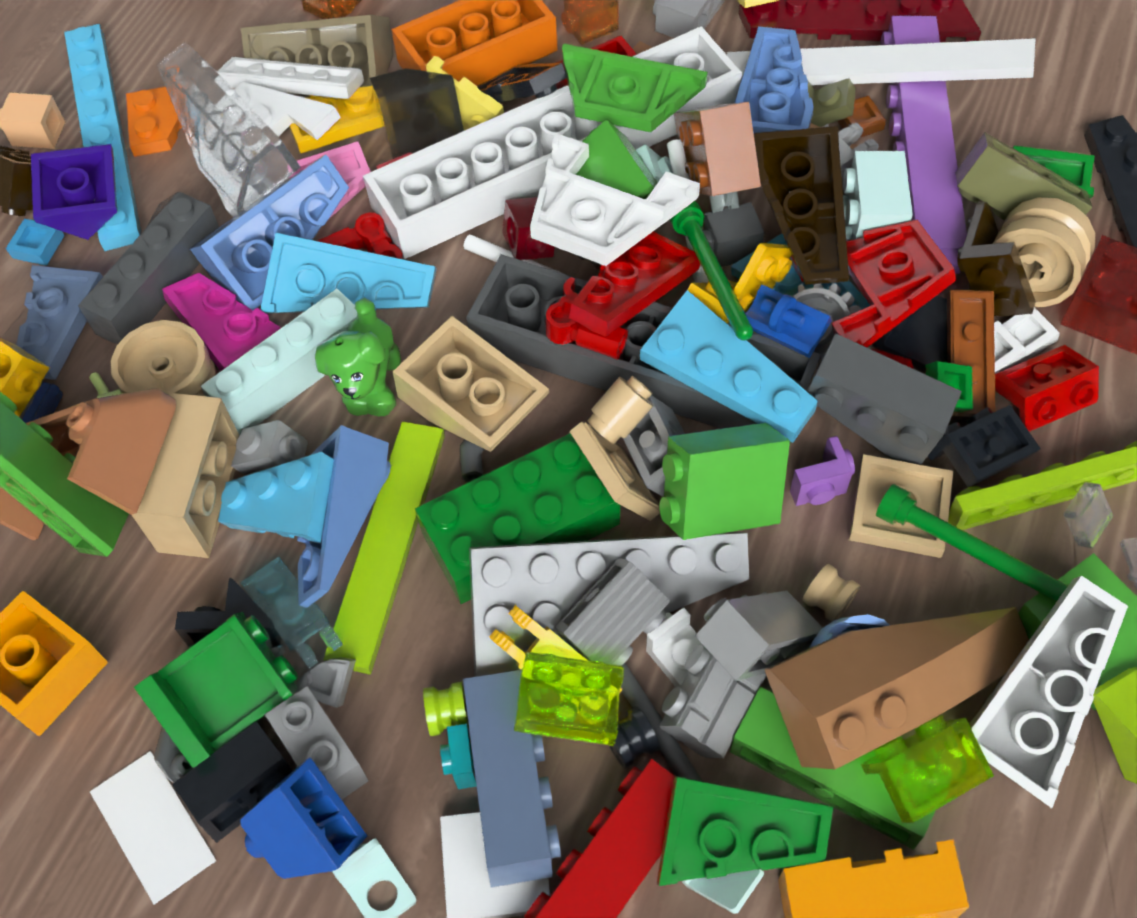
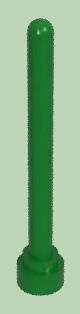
[669,200,753,341]
[876,484,1068,601]

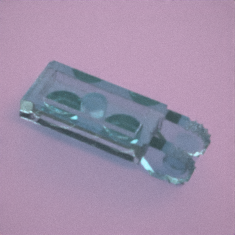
[240,557,343,669]

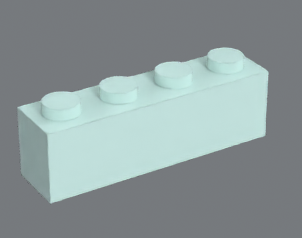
[201,289,358,435]

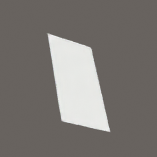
[90,751,216,905]

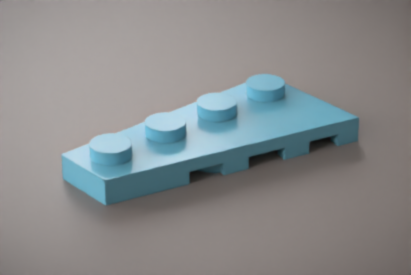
[261,233,437,313]
[640,290,818,443]

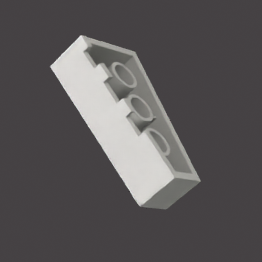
[958,576,1128,808]

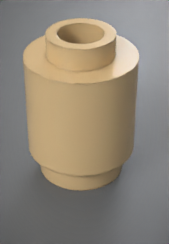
[587,376,653,444]

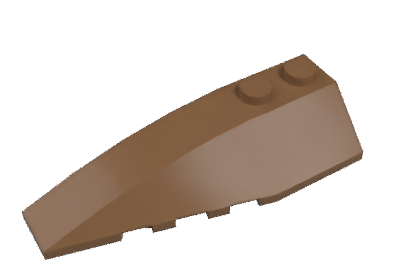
[764,607,1029,769]

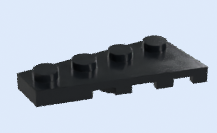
[1084,115,1137,258]

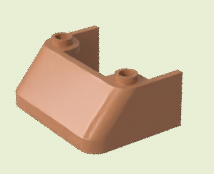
[0,388,176,540]

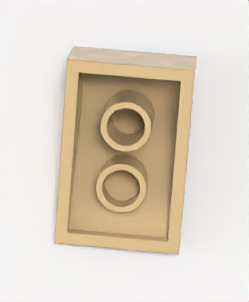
[393,316,549,452]

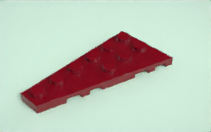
[738,0,982,43]

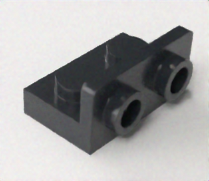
[928,405,1041,488]

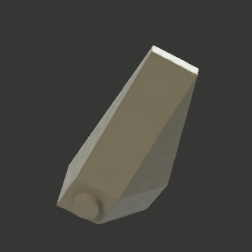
[241,15,393,87]

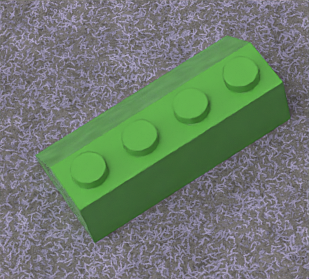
[0,392,129,557]

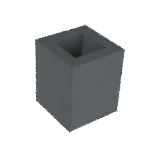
[703,202,765,267]

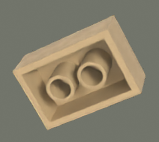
[132,393,240,558]

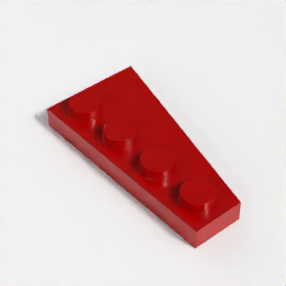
[569,231,700,337]

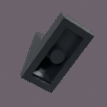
[175,578,281,647]

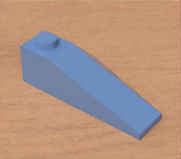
[735,27,814,133]
[190,154,349,310]
[297,425,391,608]

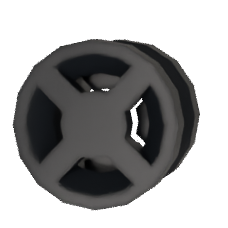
[601,706,660,769]

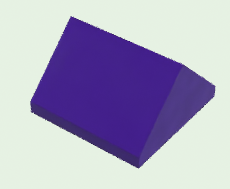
[31,144,117,240]

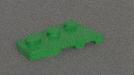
[657,776,833,886]

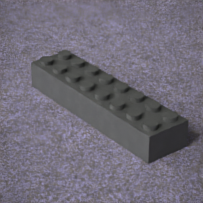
[466,254,821,447]

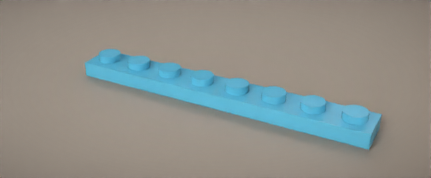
[64,24,141,251]

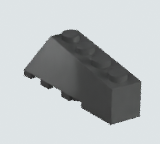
[78,191,219,345]

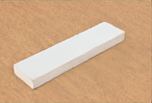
[215,57,364,99]

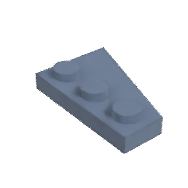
[16,265,103,380]

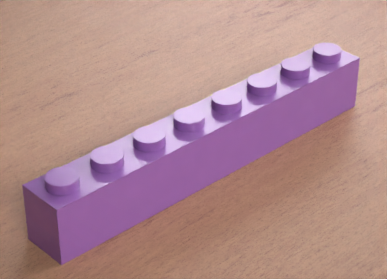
[880,16,967,274]

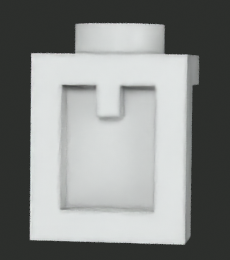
[646,608,703,687]

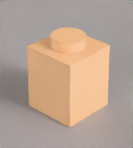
[0,93,65,149]

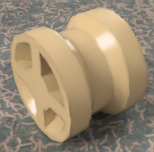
[802,563,861,622]

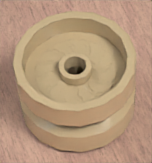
[993,197,1095,307]
[111,320,218,396]

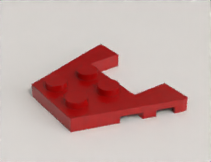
[790,220,956,348]

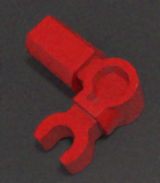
[317,212,403,260]
[546,277,628,360]

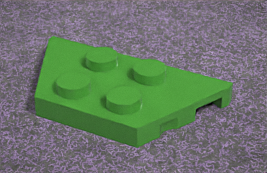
[562,44,708,133]

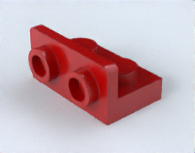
[995,345,1099,432]

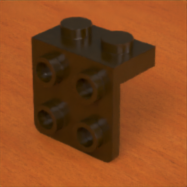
[957,202,1036,316]

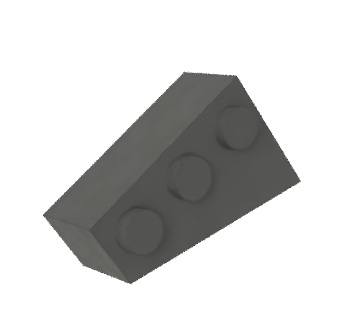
[807,333,962,465]

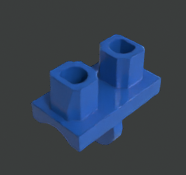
[745,284,832,358]

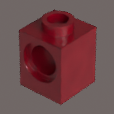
[502,197,555,260]

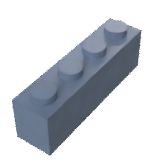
[463,670,561,888]

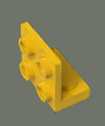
[687,243,792,323]

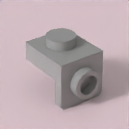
[231,420,308,474]

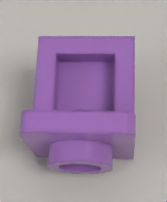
[790,436,855,506]

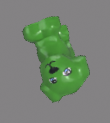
[315,297,402,417]

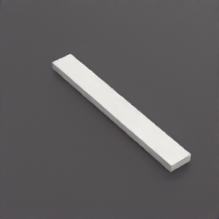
[727,39,1035,85]

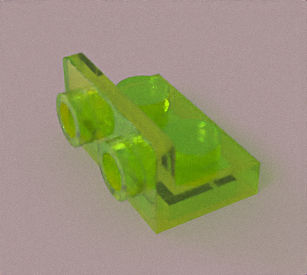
[514,652,624,746]
[861,714,994,823]

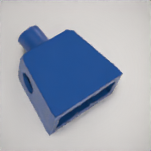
[240,757,368,879]

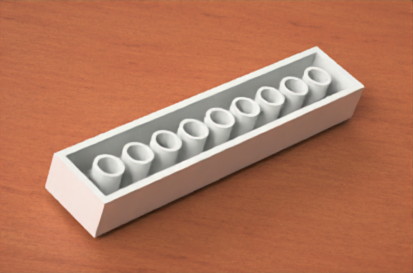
[363,26,742,260]

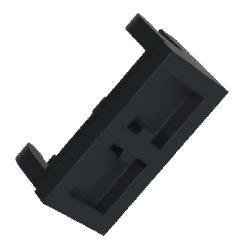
[172,721,293,843]

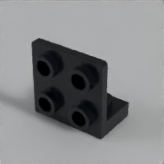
[872,295,947,371]

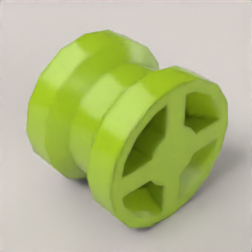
[423,682,469,736]

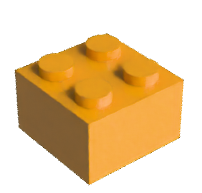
[0,591,108,737]

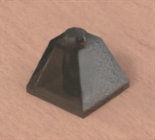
[370,68,464,159]

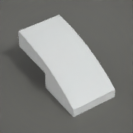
[994,307,1059,374]

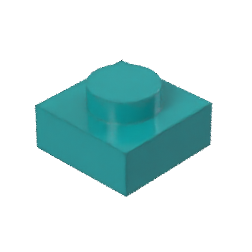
[440,724,476,789]

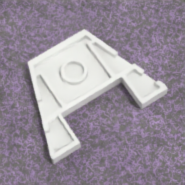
[190,81,341,217]
[530,133,700,266]

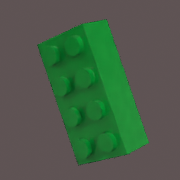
[415,433,620,604]

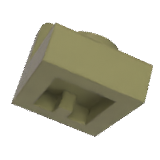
[807,78,856,127]

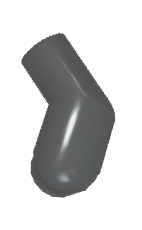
[460,439,501,482]
[154,727,193,782]

